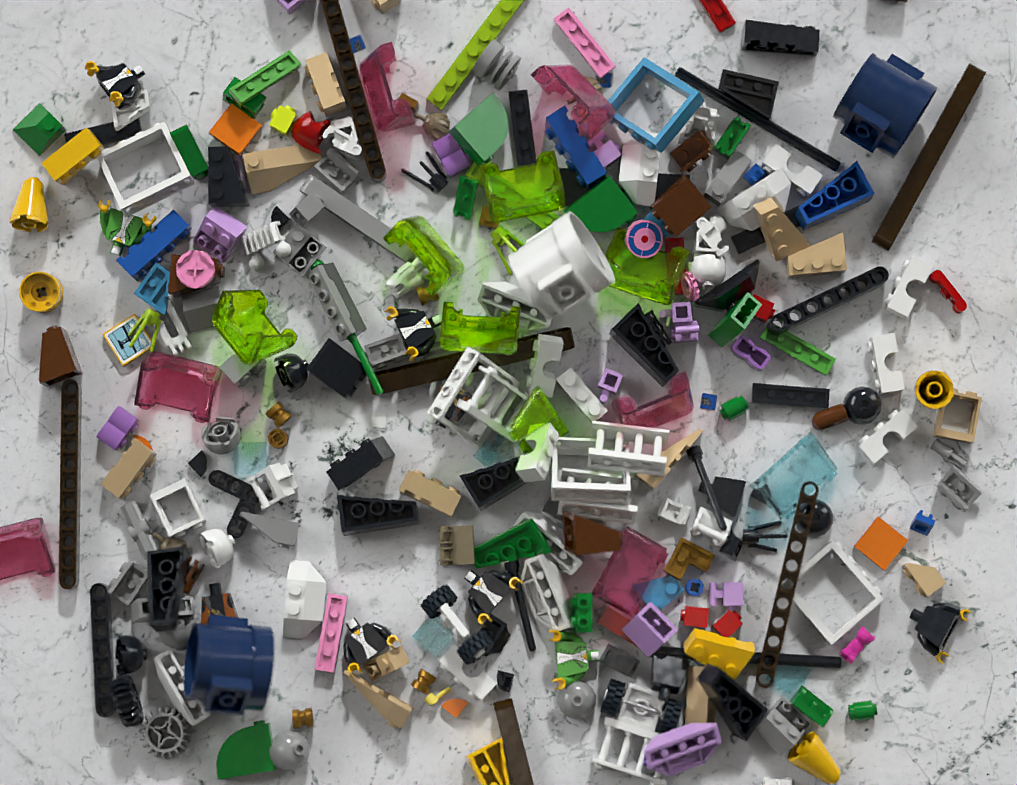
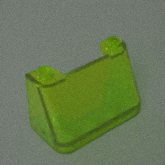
[479,150,565,223]
[383,215,465,296]
[605,227,690,305]
[212,290,298,365]
[440,302,521,355]
[508,386,569,454]

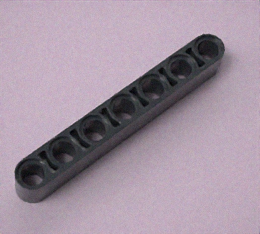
[767,266,889,335]
[90,583,116,717]

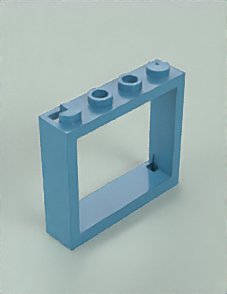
[601,57,705,153]

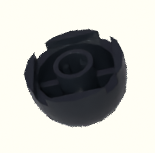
[274,353,308,393]
[843,386,882,425]
[796,499,833,537]
[115,635,147,674]

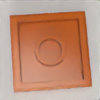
[209,104,262,156]
[854,516,908,571]

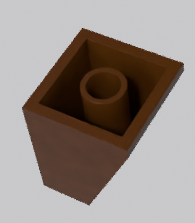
[651,174,712,237]
[168,254,225,298]
[39,325,82,387]
[562,511,623,555]

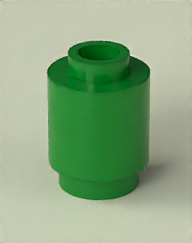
[719,395,749,421]
[848,700,877,722]

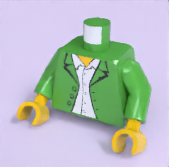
[98,198,157,256]
[548,630,599,690]

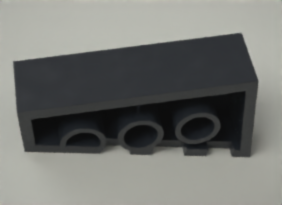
[741,20,820,56]
[609,303,679,388]
[459,453,529,511]
[337,495,420,536]
[147,546,191,632]
[697,663,768,741]

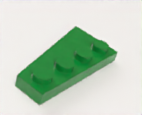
[474,518,552,569]

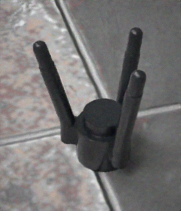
[401,151,449,193]
[743,521,788,552]

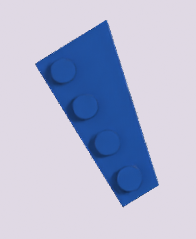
[544,106,607,190]
[794,161,875,231]
[116,209,192,282]

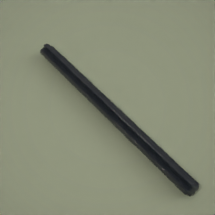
[675,67,841,171]
[650,646,842,668]

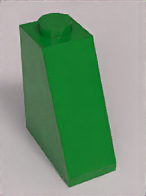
[169,124,208,180]
[708,292,762,347]

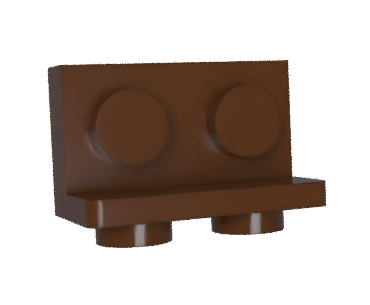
[670,130,714,173]

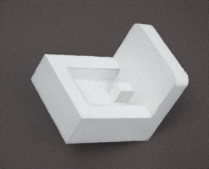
[657,498,691,525]

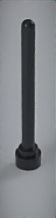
[686,446,727,531]
[504,560,536,652]

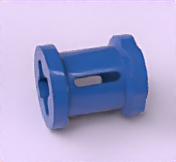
[685,579,704,596]

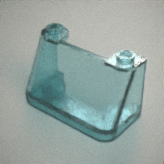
[750,431,838,520]

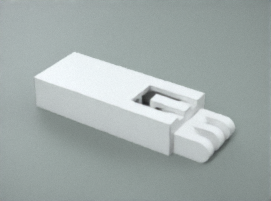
[144,295,192,357]

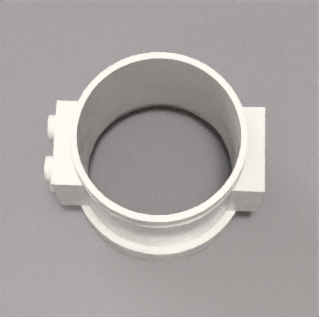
[509,212,615,319]

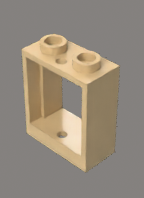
[933,388,982,444]

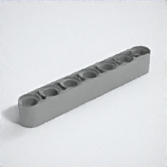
[299,175,418,263]

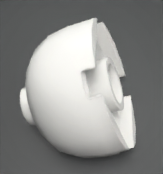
[688,254,726,290]
[199,529,235,569]

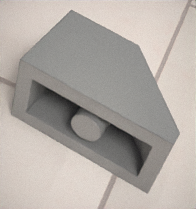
[289,192,325,227]

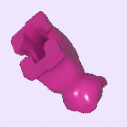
[839,627,875,665]

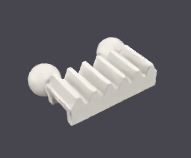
[241,221,291,270]

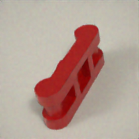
[929,270,967,314]

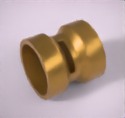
[416,282,440,306]
[266,402,292,429]
[268,429,288,449]
[411,668,437,695]
[292,708,314,729]

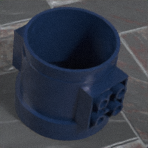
[833,53,938,158]
[184,615,274,716]

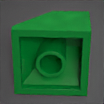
[12,103,66,156]

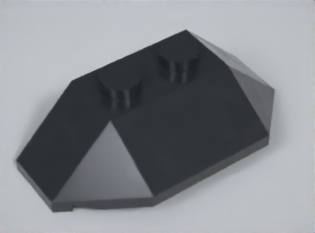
[693,259,760,312]

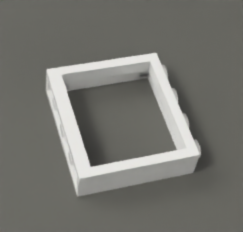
[97,121,195,217]
[427,347,520,448]
[551,437,631,504]
[782,540,884,645]

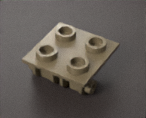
[438,525,475,565]

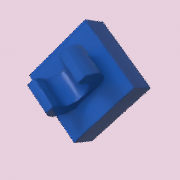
[743,163,768,186]
[909,510,935,536]

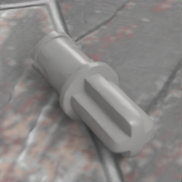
[930,438,967,470]

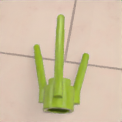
[490,226,525,275]
[128,308,162,353]

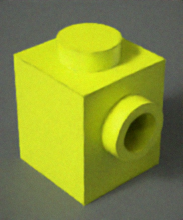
[269,105,298,137]

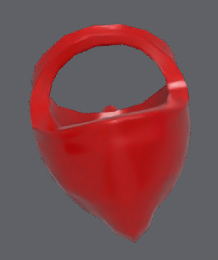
[291,111,331,154]

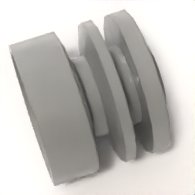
[472,39,521,91]

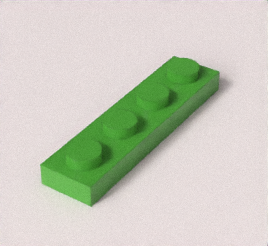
[229,50,301,106]
[759,323,836,376]

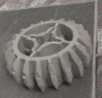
[139,706,192,759]

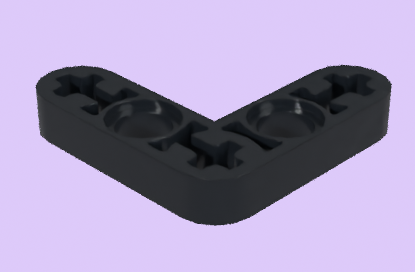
[208,470,259,539]

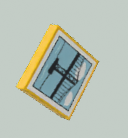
[102,314,156,367]

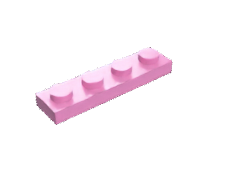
[554,7,615,79]
[314,593,348,673]

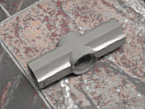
[120,501,159,560]

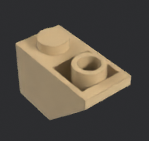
[902,563,946,597]
[363,645,410,682]

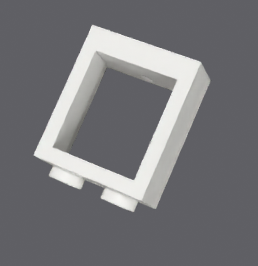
[150,478,206,539]

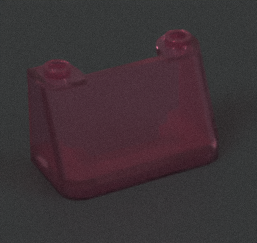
[360,42,415,132]
[531,64,615,139]
[134,351,222,423]
[611,372,694,428]
[0,517,56,580]
[591,526,669,617]

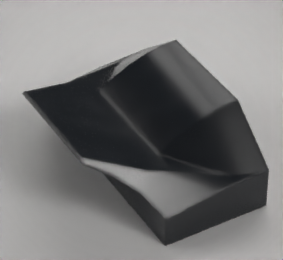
[719,525,743,561]
[480,613,511,657]

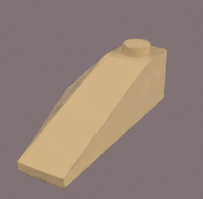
[243,145,322,195]
[635,429,703,490]
[344,669,414,730]

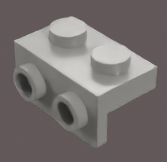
[312,148,359,194]
[364,333,408,370]
[936,465,983,512]
[108,561,148,606]

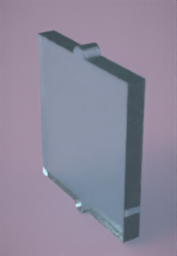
[232,442,269,474]
[412,616,453,657]
[766,652,811,696]

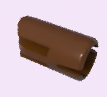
[812,404,848,430]
[183,556,205,594]

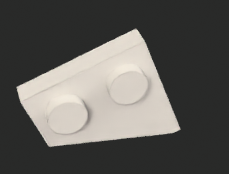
[111,90,151,131]

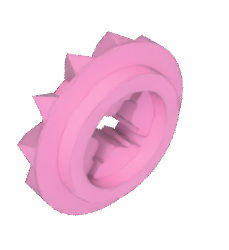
[681,271,700,302]

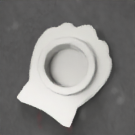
[709,214,727,235]

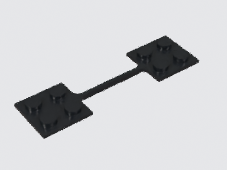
[555,168,690,211]

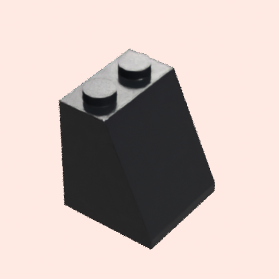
[306,338,367,399]

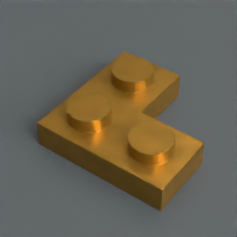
[663,537,715,581]

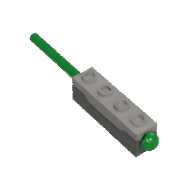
[307,259,384,396]

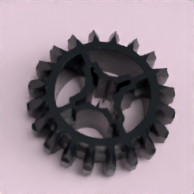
[111,675,144,728]

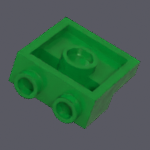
[570,593,592,632]

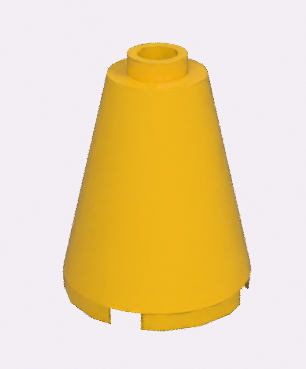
[9,177,48,232]
[915,370,954,409]
[787,732,841,785]

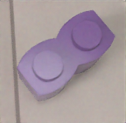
[432,134,472,178]
[730,336,771,371]
[96,405,139,451]

